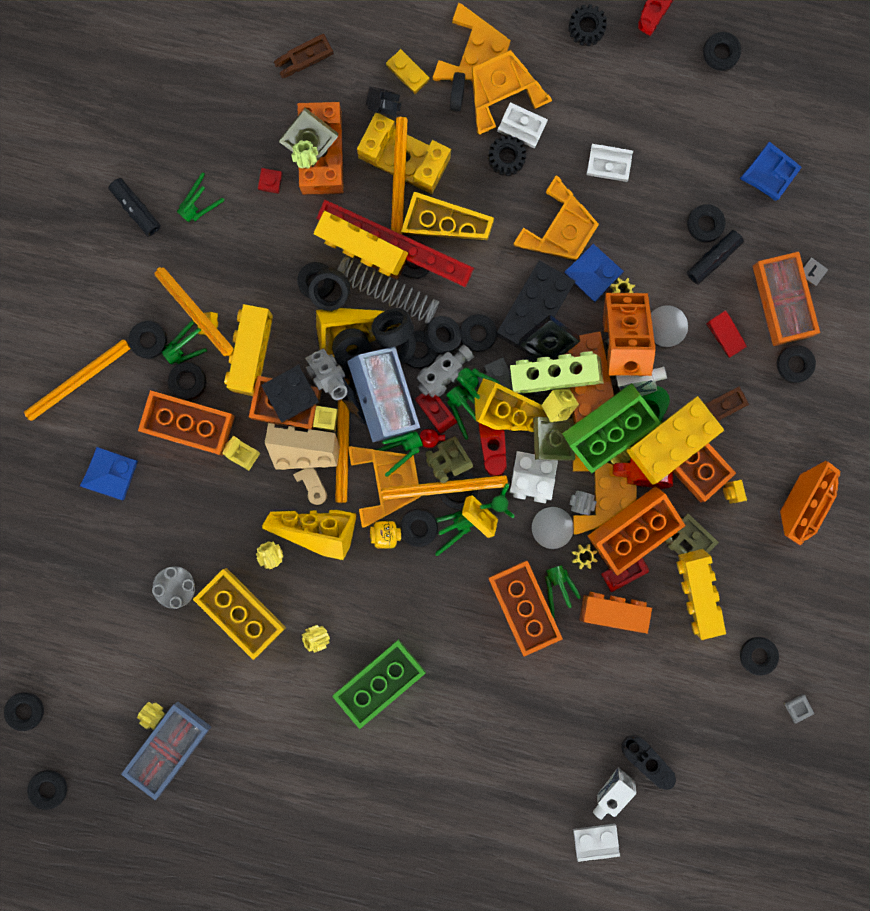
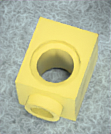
[541,388,579,422]
[313,406,338,432]

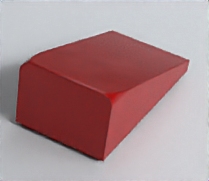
[706,310,747,358]
[415,394,457,434]
[601,558,649,592]

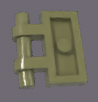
[425,436,473,483]
[665,513,719,555]

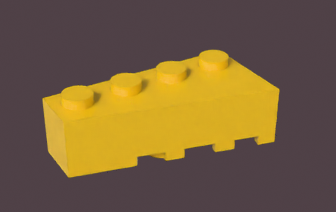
[401,192,494,240]
[313,211,408,277]
[676,549,726,640]

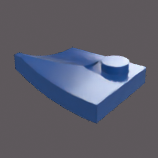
[740,142,802,201]
[564,244,624,303]
[80,447,138,500]

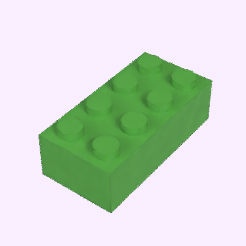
[562,383,661,474]
[332,639,426,729]

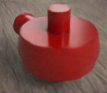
[419,429,445,448]

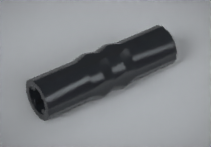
[108,178,161,237]
[687,230,744,285]

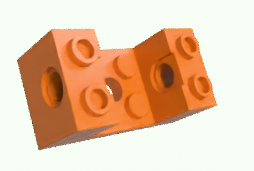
[297,102,344,195]
[603,293,656,376]

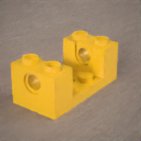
[357,112,451,194]

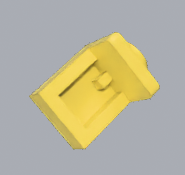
[222,436,260,471]

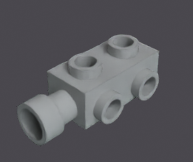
[417,345,474,397]
[305,348,347,400]

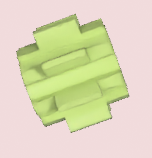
[291,140,318,169]

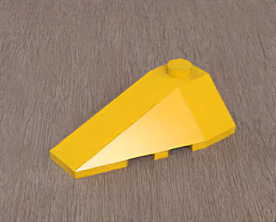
[316,308,400,357]
[475,378,547,432]
[262,510,356,560]

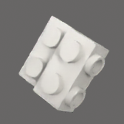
[509,451,558,503]

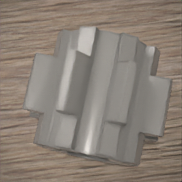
[569,491,597,516]

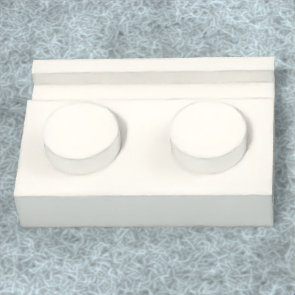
[497,103,548,149]
[586,144,633,182]
[573,824,620,862]

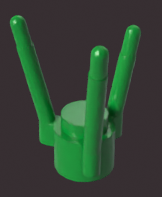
[177,173,225,222]
[162,321,207,365]
[457,368,500,399]
[446,385,476,440]
[376,431,422,477]
[480,483,514,518]
[425,510,474,556]
[545,565,581,618]

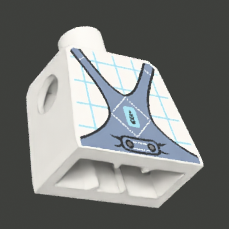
[616,366,667,396]
[593,767,637,820]

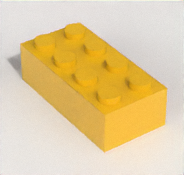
[224,304,273,396]
[626,396,724,485]
[193,568,286,660]

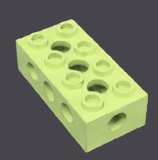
[510,351,604,394]

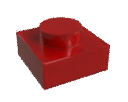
[258,168,283,194]

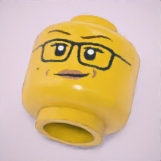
[370,521,401,549]

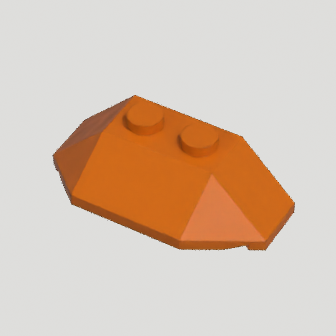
[780,461,841,545]

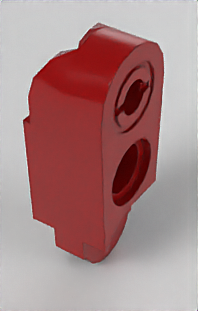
[638,0,674,36]
[479,423,507,477]
[613,457,673,489]

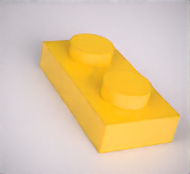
[386,49,430,94]
[723,480,747,503]
[462,495,498,538]

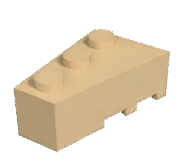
[265,423,340,470]

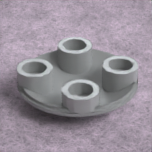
[651,306,688,347]
[531,507,574,549]
[152,566,195,609]

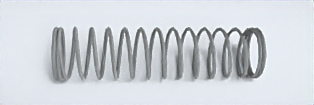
[337,255,440,324]

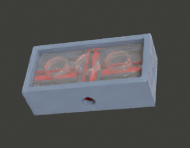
[348,346,420,442]
[121,702,211,800]

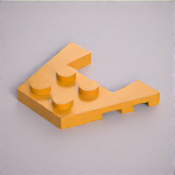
[433,3,511,81]
[472,50,552,135]
[513,175,599,261]
[348,446,421,528]
[572,453,637,534]

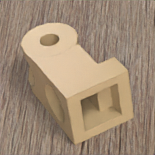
[293,468,327,505]

